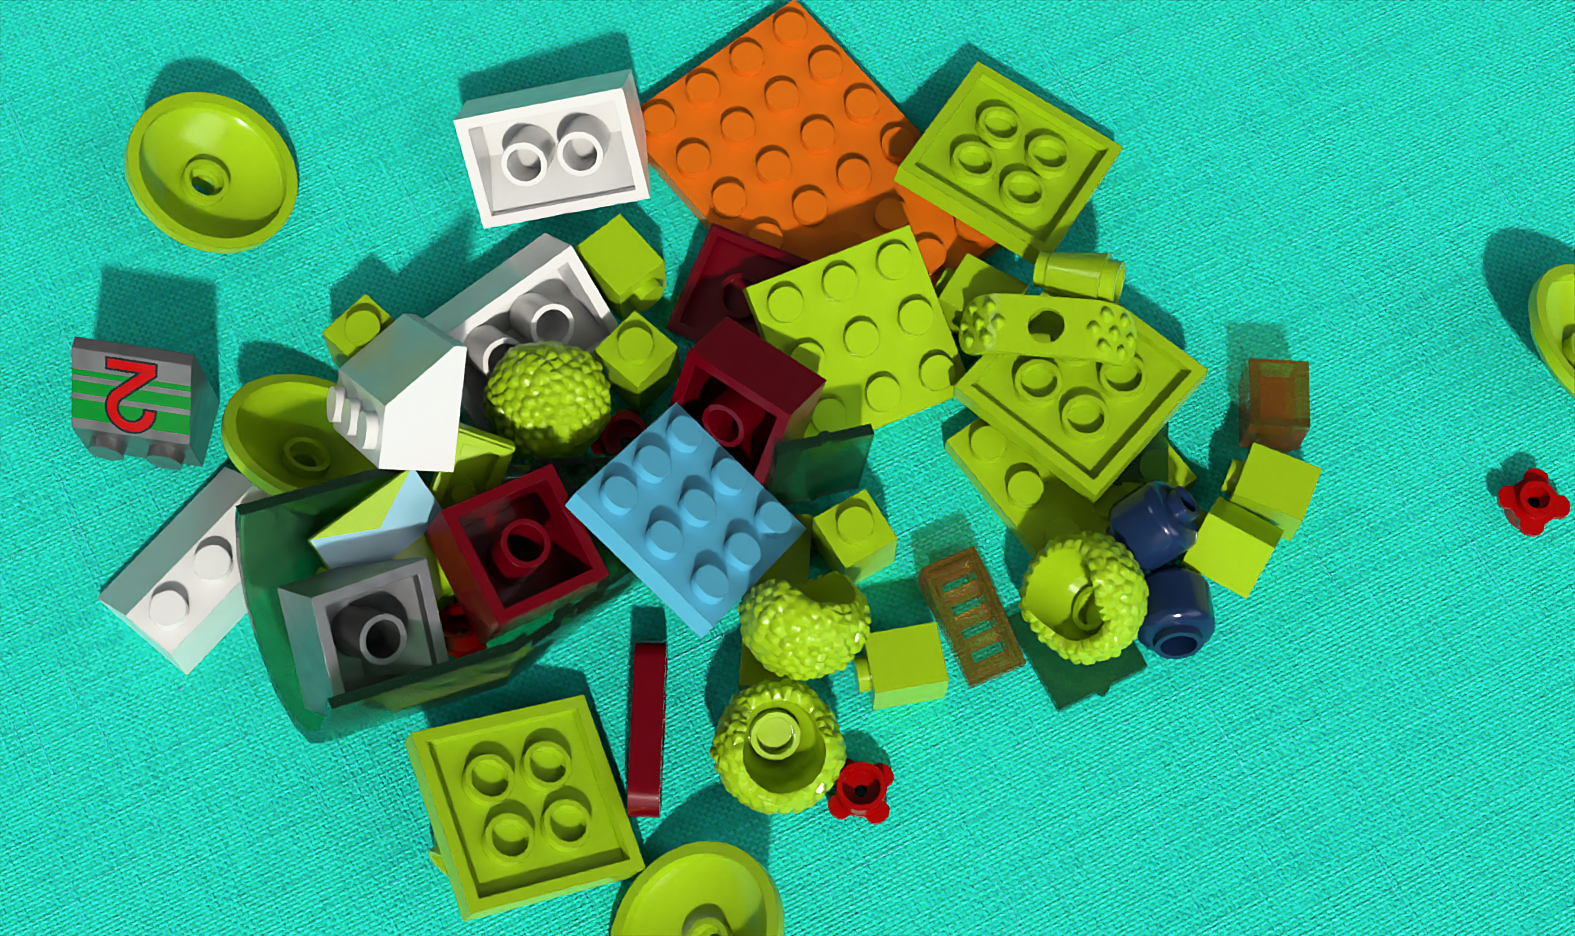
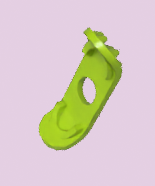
[959,293,1137,366]

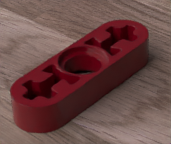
[627,639,668,818]

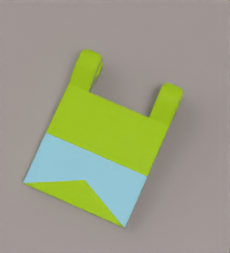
[307,470,452,602]

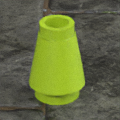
[1033,251,1126,305]

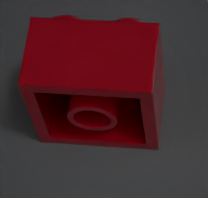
[668,317,827,490]
[424,463,610,645]

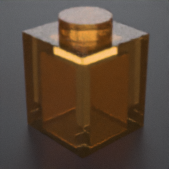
[1238,358,1310,454]

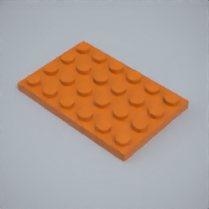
[641,0,1003,288]

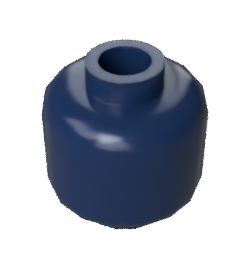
[1106,479,1200,571]
[1137,564,1216,659]

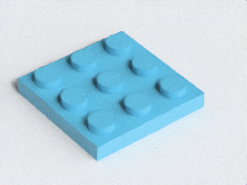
[565,402,807,639]

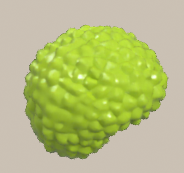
[483,340,611,465]
[1018,530,1149,665]
[737,570,871,681]
[710,678,847,815]

